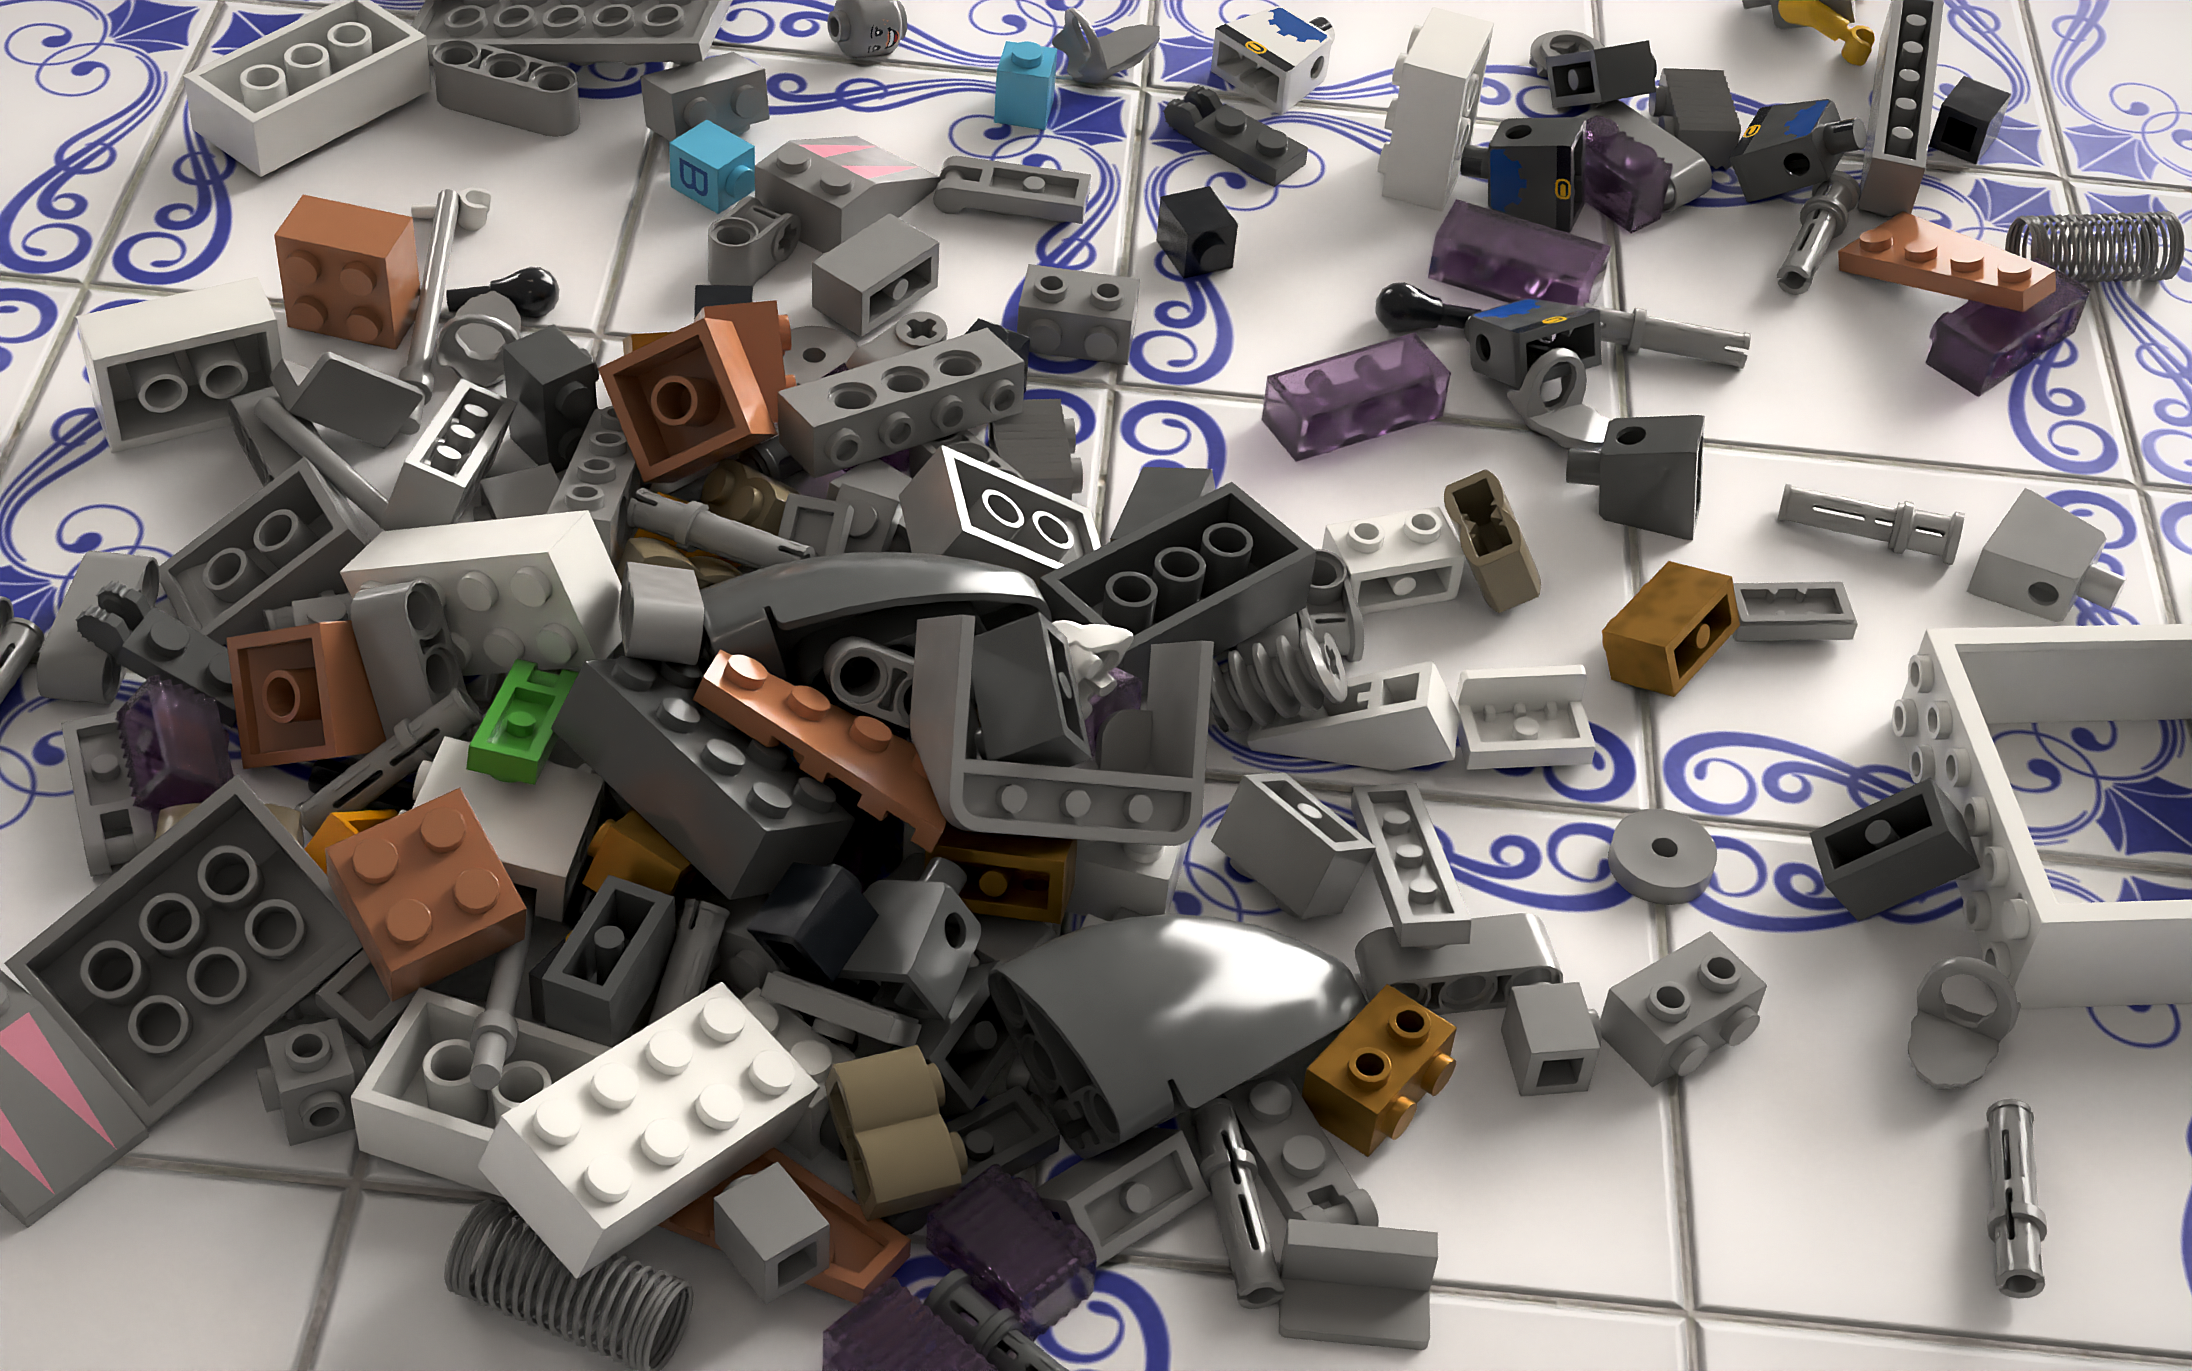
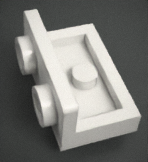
[1454,665,1596,770]

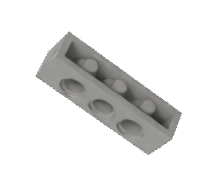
[778,328,1025,479]
[379,379,517,531]
[547,406,652,572]

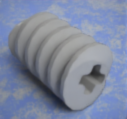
[1210,628,1348,733]

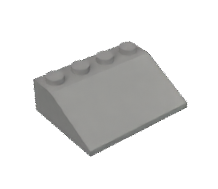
[4,774,364,1129]

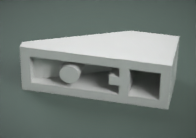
[1247,661,1460,771]

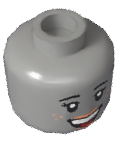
[827,0,907,58]

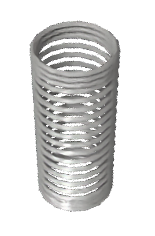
[2005,211,2185,284]
[444,1199,694,1371]

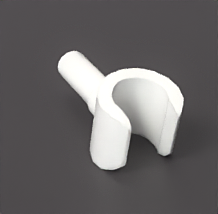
[411,187,491,231]

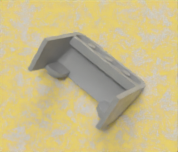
[910,615,1214,846]

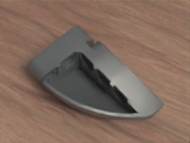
[700,552,1053,709]
[988,914,1368,1159]

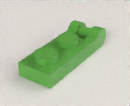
[466,659,579,785]

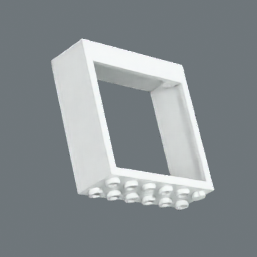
[1892,624,2192,1009]

